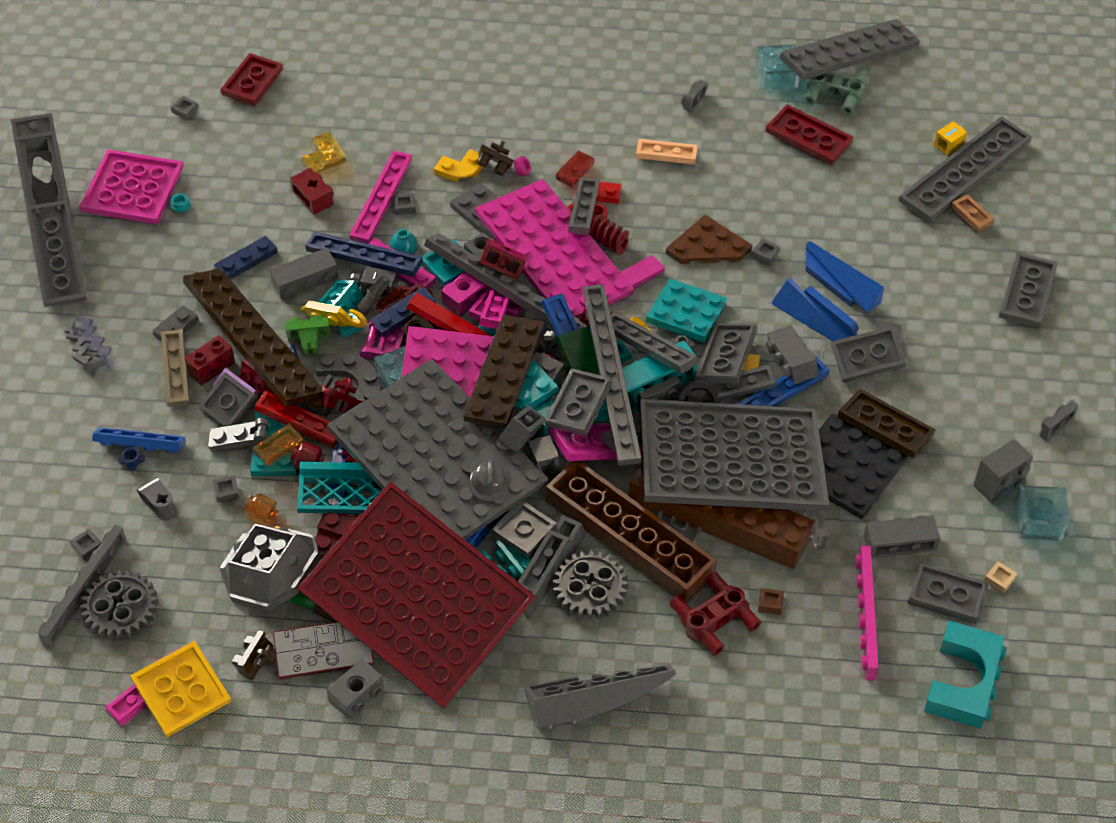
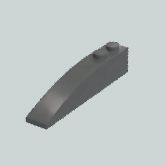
[524,664,676,729]

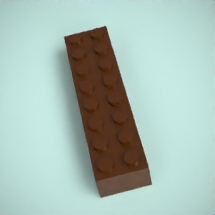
[546,461,717,603]
[628,463,815,569]

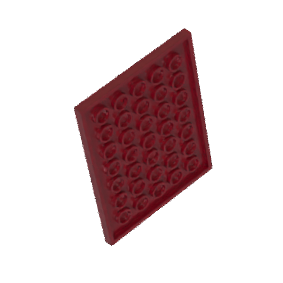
[298,481,536,709]

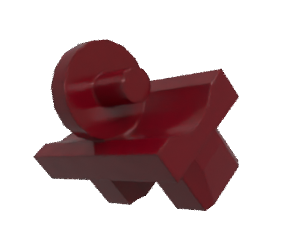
[321,377,363,414]

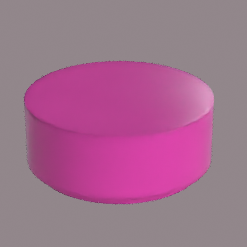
[514,156,532,177]

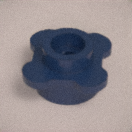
[118,447,145,471]

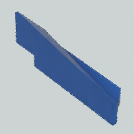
[805,241,884,313]
[772,278,860,341]

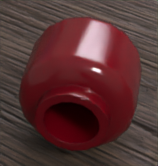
[290,442,325,471]

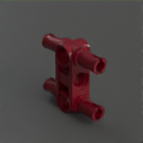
[669,572,762,656]

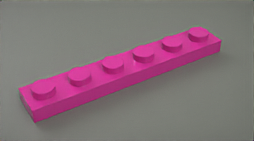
[349,150,412,244]
[855,546,878,680]

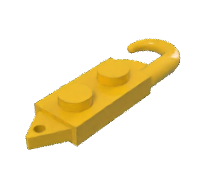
[300,301,367,328]

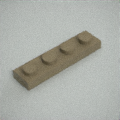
[161,329,190,407]

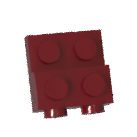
[315,512,361,558]

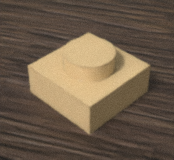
[984,561,1018,593]

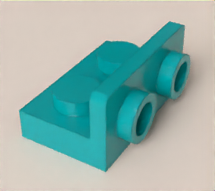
[318,280,364,313]
[494,540,534,581]

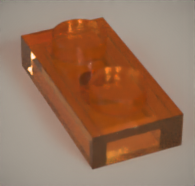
[253,424,303,466]

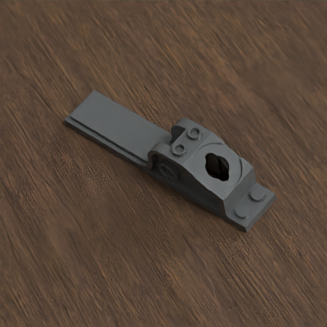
[10,113,87,307]

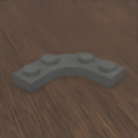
[317,354,381,401]

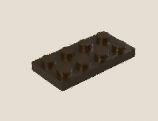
[837,388,936,459]

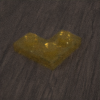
[301,131,346,173]

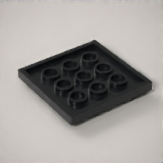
[819,413,908,519]

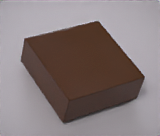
[758,588,784,615]

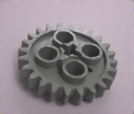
[552,550,628,620]
[80,570,159,641]

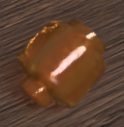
[243,493,279,526]

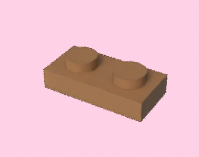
[951,194,995,233]

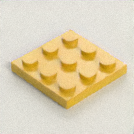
[130,640,231,738]

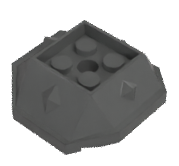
[219,524,321,612]

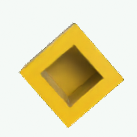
[934,121,967,156]

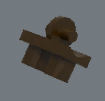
[477,140,514,176]
[232,630,274,680]

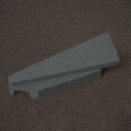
[518,515,585,619]

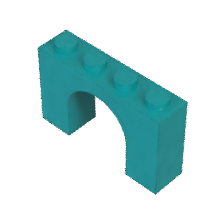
[924,620,1007,729]

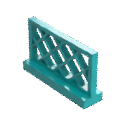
[297,462,382,514]

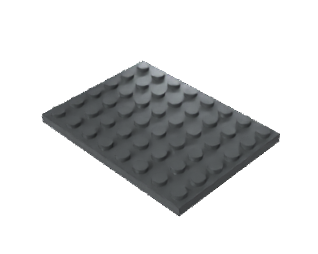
[327,359,548,540]
[640,399,829,512]

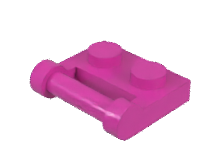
[360,321,406,362]

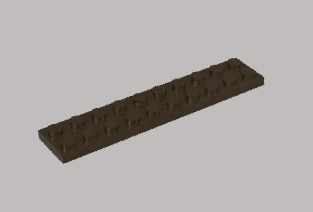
[183,269,324,407]

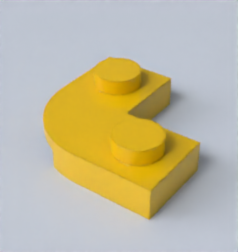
[433,149,483,182]

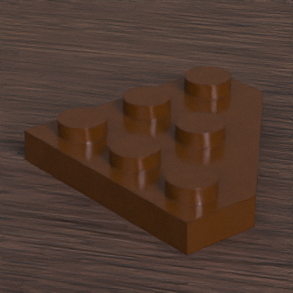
[665,215,753,264]

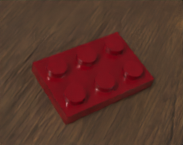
[220,53,283,106]

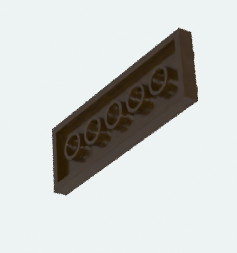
[463,315,545,429]

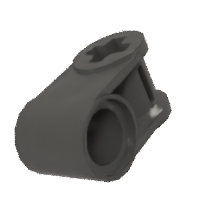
[137,477,177,520]

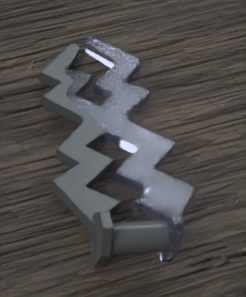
[64,317,112,375]

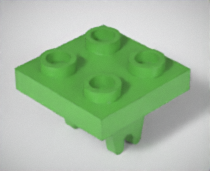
[285,315,331,356]

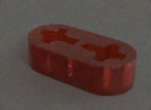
[376,285,414,314]

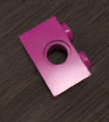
[441,272,489,317]

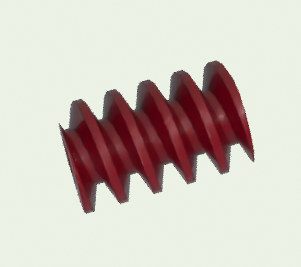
[589,215,629,255]

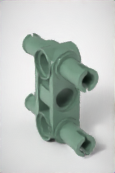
[803,68,868,115]

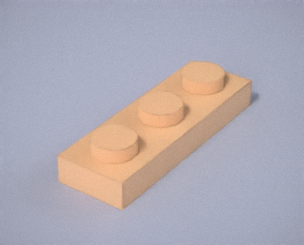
[636,139,698,165]

